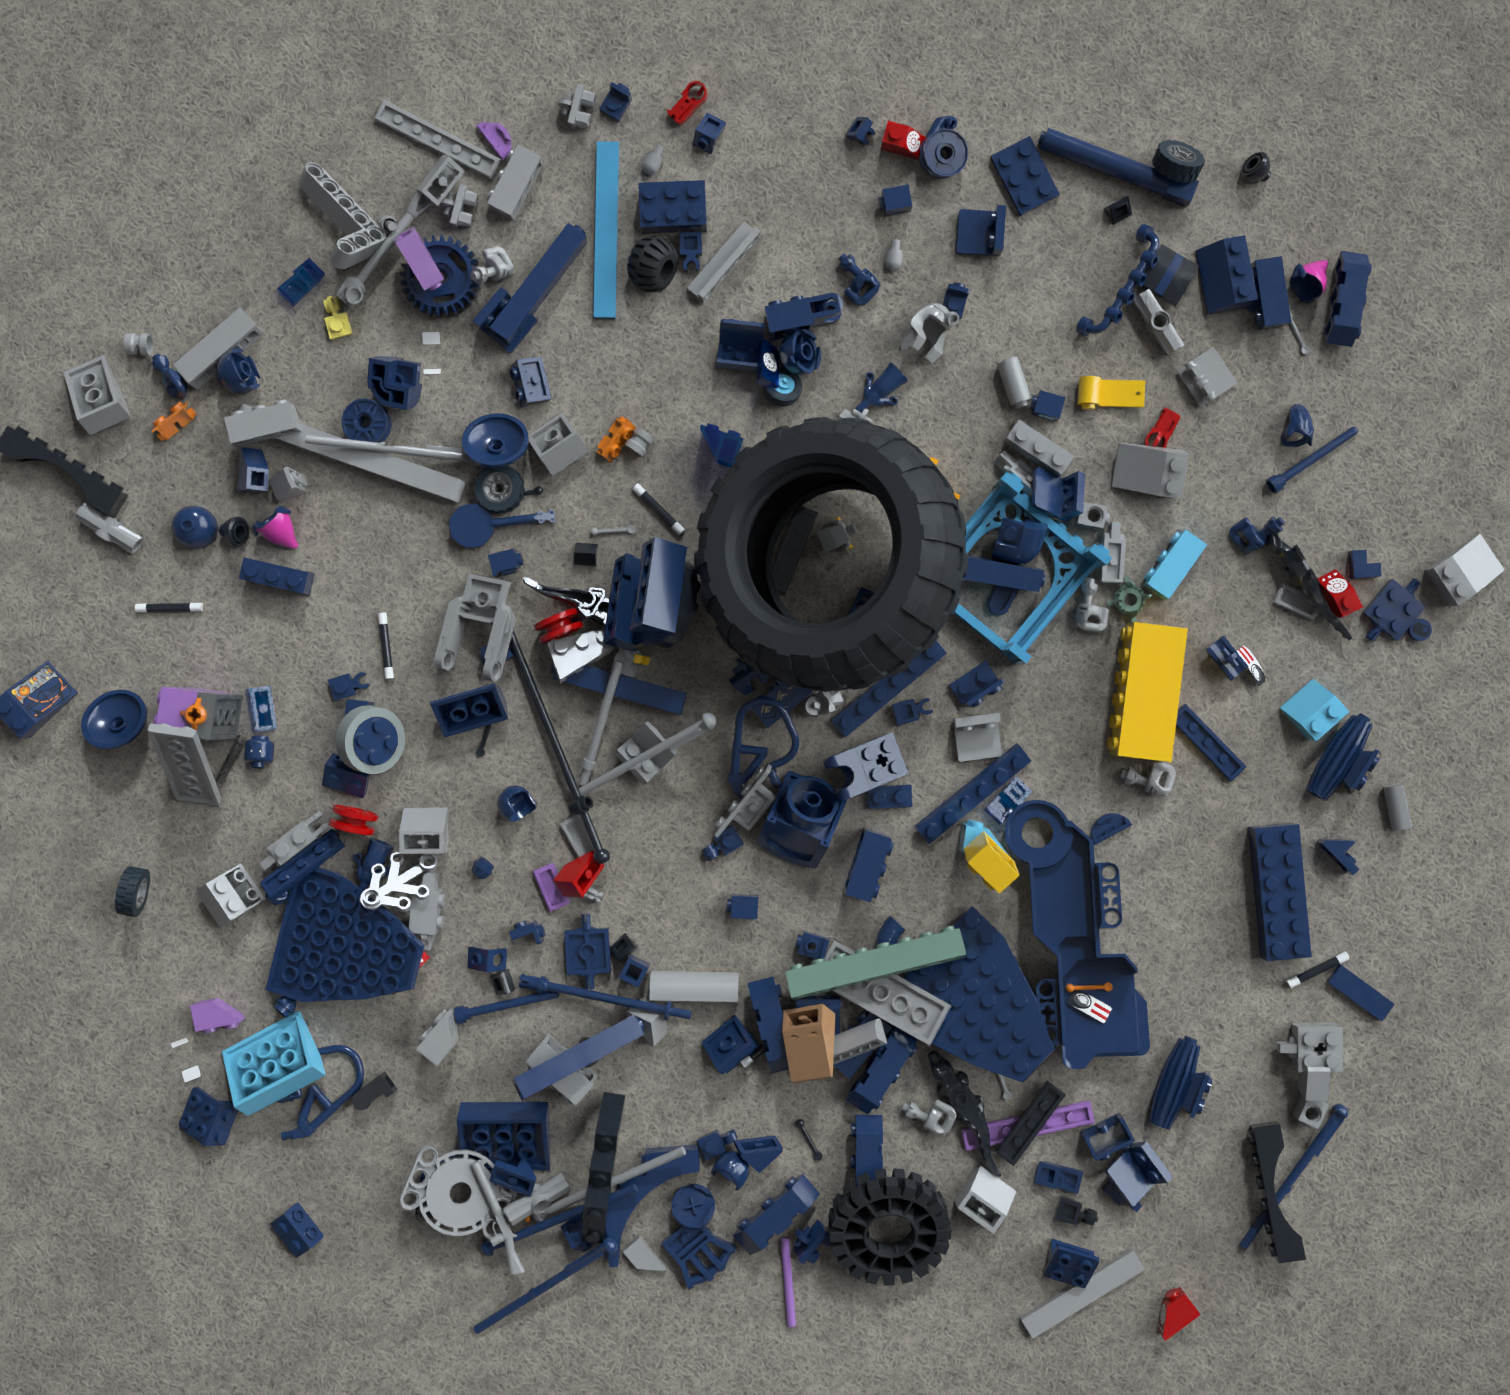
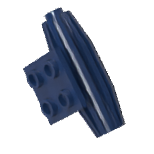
[1306,713,1380,801]
[1148,1035,1213,1130]

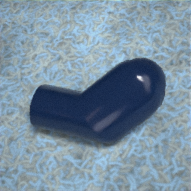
[926,115,957,137]

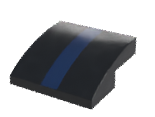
[1141,244,1199,307]

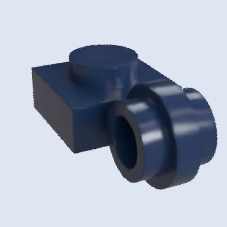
[701,825,744,861]

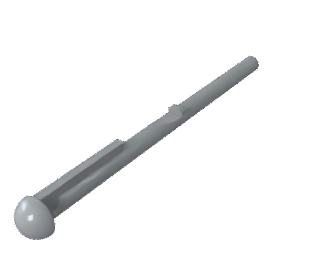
[305,435,480,467]
[570,713,716,799]
[532,1146,686,1222]

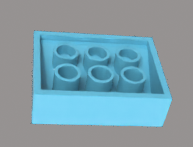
[222,1011,326,1116]

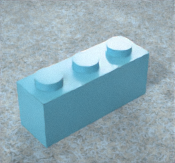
[1143,529,1207,600]

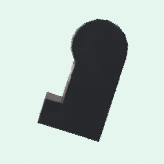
[352,1071,397,1110]

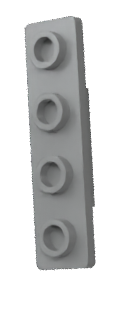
[714,764,776,838]

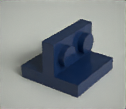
[701,1015,760,1075]

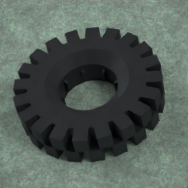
[828,1168,952,1286]

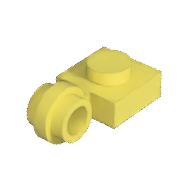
[324,296,353,340]

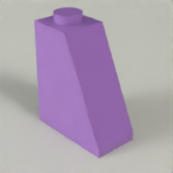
[395,226,444,291]

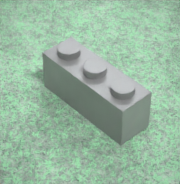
[487,145,544,221]
[224,400,301,447]
[1003,420,1074,477]

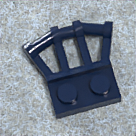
[662,1226,737,1290]

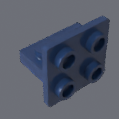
[1043,1239,1100,1288]

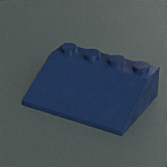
[457,1102,550,1171]

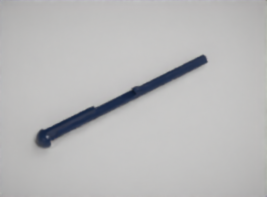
[1239,1104,1348,1250]
[481,1184,638,1256]
[474,1238,617,1334]

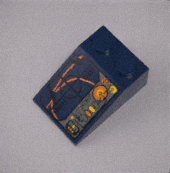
[0,661,78,738]

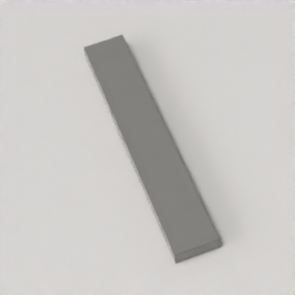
[374,100,501,180]
[1020,1249,1145,1338]

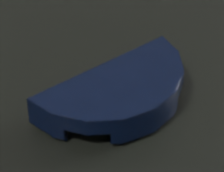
[1090,813,1133,845]

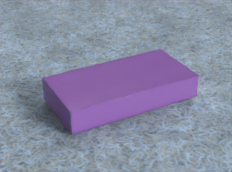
[533,862,571,912]

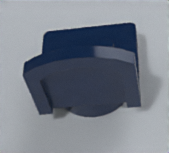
[756,771,847,868]

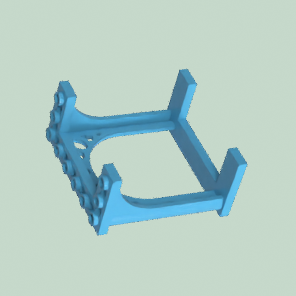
[954,472,1112,665]

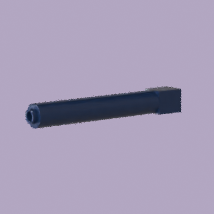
[1038,128,1199,207]

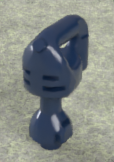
[838,253,881,306]
[151,354,187,400]
[1229,516,1285,555]

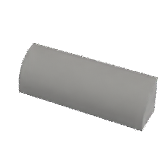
[173,308,264,390]
[649,971,739,1002]
[833,1018,887,1065]

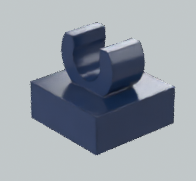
[845,117,875,145]

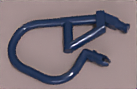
[728,697,799,799]
[276,1045,364,1141]

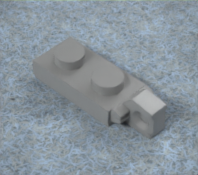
[994,450,1034,498]
[1099,522,1126,584]

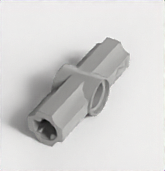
[1133,289,1184,356]
[75,503,144,554]
[503,1173,571,1226]

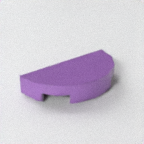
[476,122,512,162]

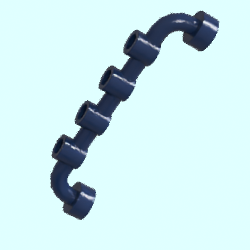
[1076,224,1159,336]

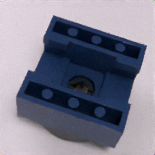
[603,537,701,652]

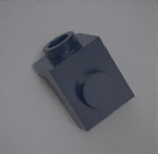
[509,920,546,945]

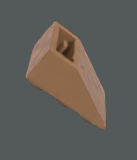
[782,1004,835,1083]

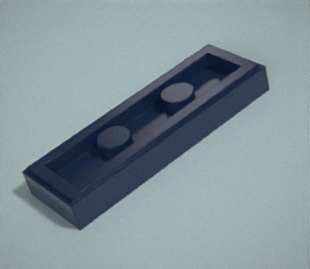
[1326,964,1395,1022]

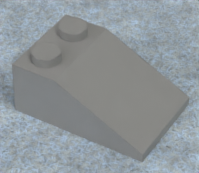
[63,355,131,435]
[1111,442,1190,498]
[1424,534,1504,607]

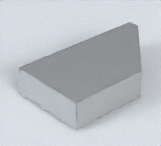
[623,1236,666,1271]

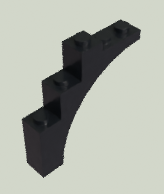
[582,1092,625,1244]

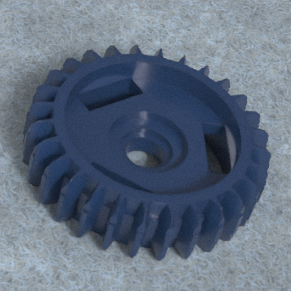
[399,235,481,318]

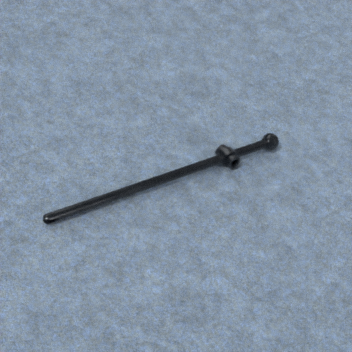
[510,629,610,865]

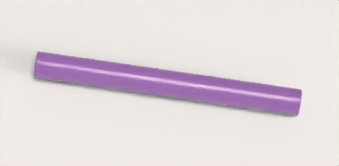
[780,1237,796,1327]

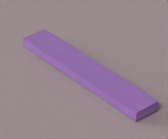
[960,1100,1095,1151]

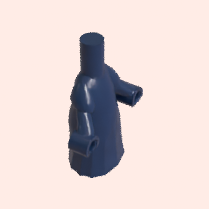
[855,362,908,413]
[353,838,394,891]

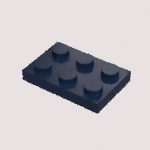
[990,136,1060,216]

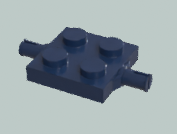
[1362,578,1425,642]
[564,913,612,989]

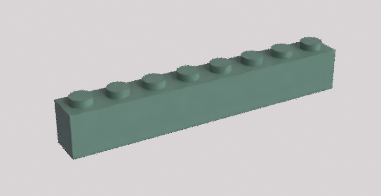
[785,926,966,1000]

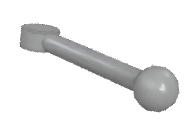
[1290,312,1310,355]
[590,525,636,536]
[997,1074,1012,1100]

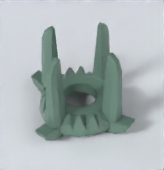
[1107,576,1154,622]

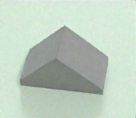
[625,999,668,1047]
[1296,1067,1331,1101]

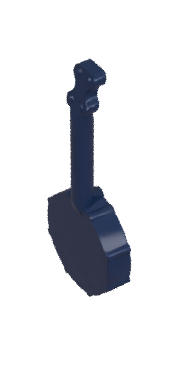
[449,504,555,549]

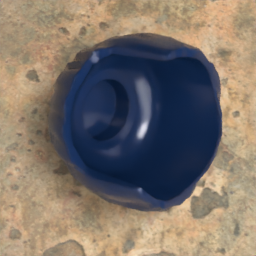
[497,785,537,822]
[711,1151,750,1191]

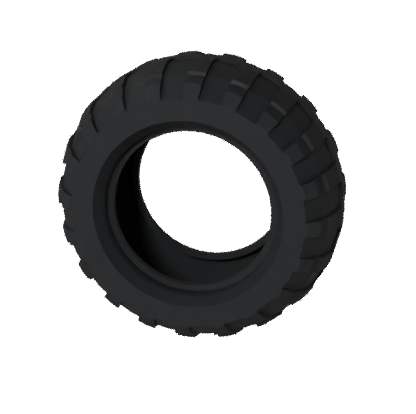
[694,417,968,692]

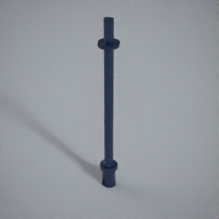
[519,973,692,1021]

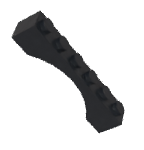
[0,425,128,517]
[1247,1121,1306,1264]

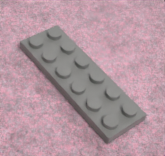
[147,723,221,806]
[824,941,951,1046]

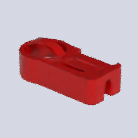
[667,81,708,126]
[1144,408,1181,448]

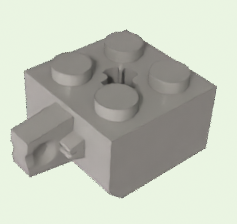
[1276,1022,1343,1072]

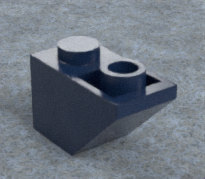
[237,447,269,494]

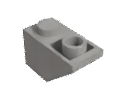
[269,467,307,502]

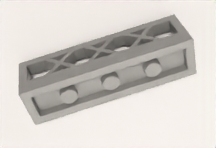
[687,221,761,304]

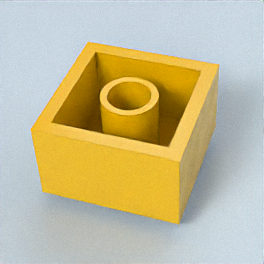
[964,830,1020,894]

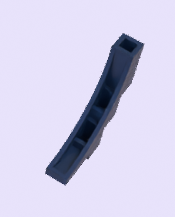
[604,1144,700,1267]

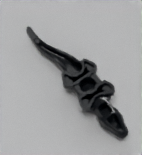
[1263,524,1353,640]
[523,577,609,626]
[928,1050,1001,1177]

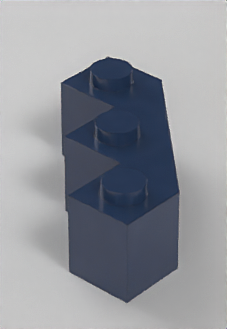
[1324,251,1372,347]
[748,976,789,1074]
[845,1025,917,1115]
[850,1115,883,1186]
[732,1174,820,1255]

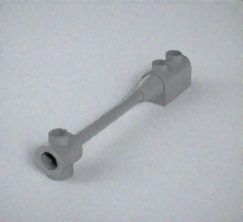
[335,154,465,308]

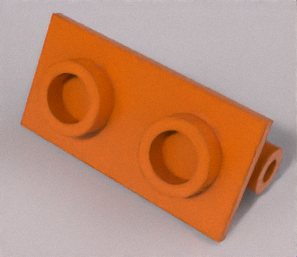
[151,401,197,441]
[596,416,636,463]

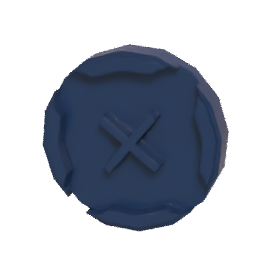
[671,1184,716,1230]

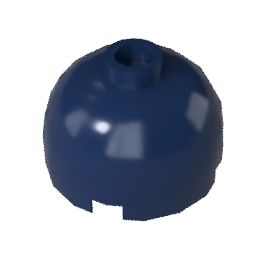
[779,329,821,375]
[217,348,260,394]
[171,505,218,550]

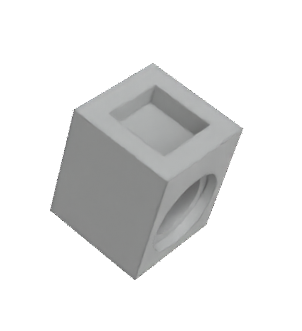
[1074,502,1110,530]
[1292,1094,1329,1129]

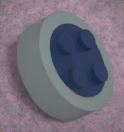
[336,706,405,774]

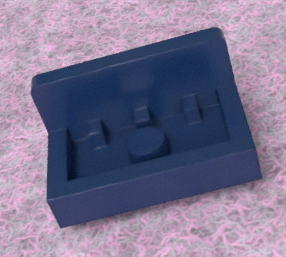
[322,753,371,798]
[270,1202,324,1258]

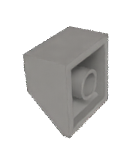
[528,412,589,476]

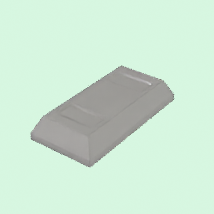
[1273,583,1318,621]
[560,815,594,858]

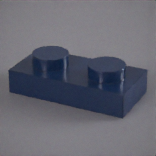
[867,784,913,809]

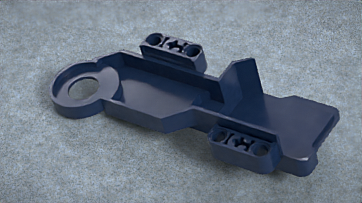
[1005,800,1150,1069]

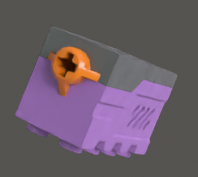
[153,687,243,740]

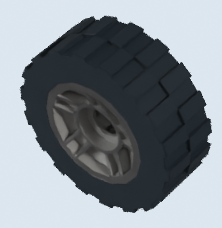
[1152,140,1205,183]
[474,465,525,514]
[115,866,150,917]

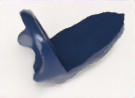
[1280,404,1314,447]

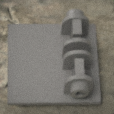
[1177,347,1238,408]

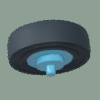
[762,367,802,406]

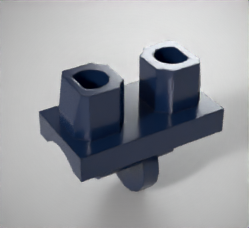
[1205,636,1249,681]
[729,657,771,696]
[793,1219,831,1264]

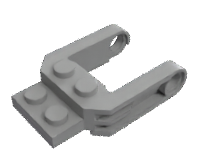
[434,574,516,682]

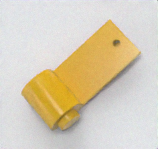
[1077,376,1146,410]

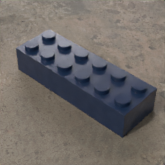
[1248,822,1312,961]

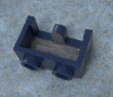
[1080,1113,1135,1161]

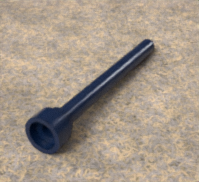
[1265,427,1358,494]
[454,991,560,1024]

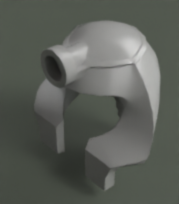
[900,303,959,363]

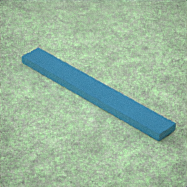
[594,142,619,319]

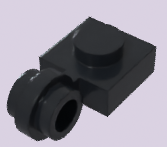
[1054,1196,1099,1226]

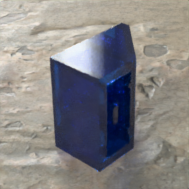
[700,423,744,468]

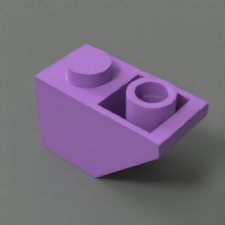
[190,998,245,1033]

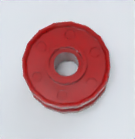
[533,608,584,644]
[328,804,379,835]

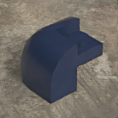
[367,356,422,410]
[992,517,1048,564]

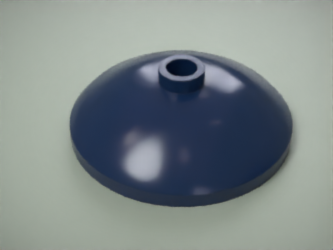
[462,413,529,468]
[81,690,148,750]

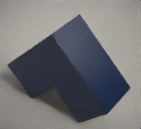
[1348,550,1382,579]

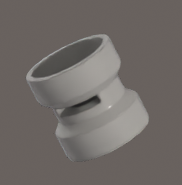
[124,333,153,356]
[625,427,655,457]

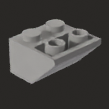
[399,807,449,854]
[196,863,265,928]
[417,1007,459,1066]
[955,1165,1016,1234]

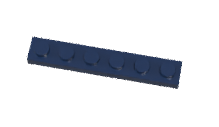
[831,641,947,738]
[915,743,1031,844]

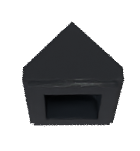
[1104,196,1132,225]
[574,543,598,566]
[610,933,639,962]
[491,969,515,995]

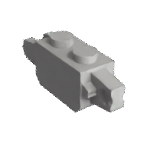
[260,811,331,870]
[409,871,445,950]

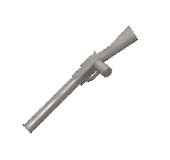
[471,1159,525,1275]

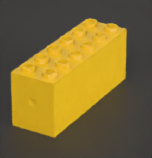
[1107,622,1188,762]

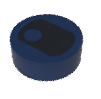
[1407,619,1432,641]

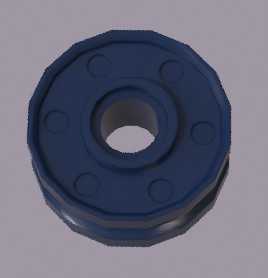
[919,129,968,179]
[341,398,392,443]

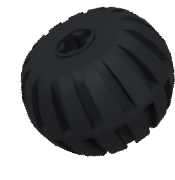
[627,236,679,292]

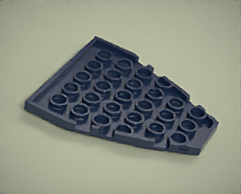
[265,867,425,1002]
[903,906,1055,1082]

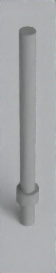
[579,660,623,786]

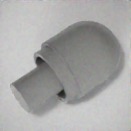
[642,144,665,175]
[378,215,397,234]
[885,239,903,271]

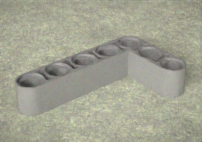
[298,162,386,269]

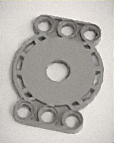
[399,1145,518,1239]

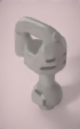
[470,247,515,284]
[1075,578,1109,632]
[1120,760,1176,797]
[901,1100,957,1136]

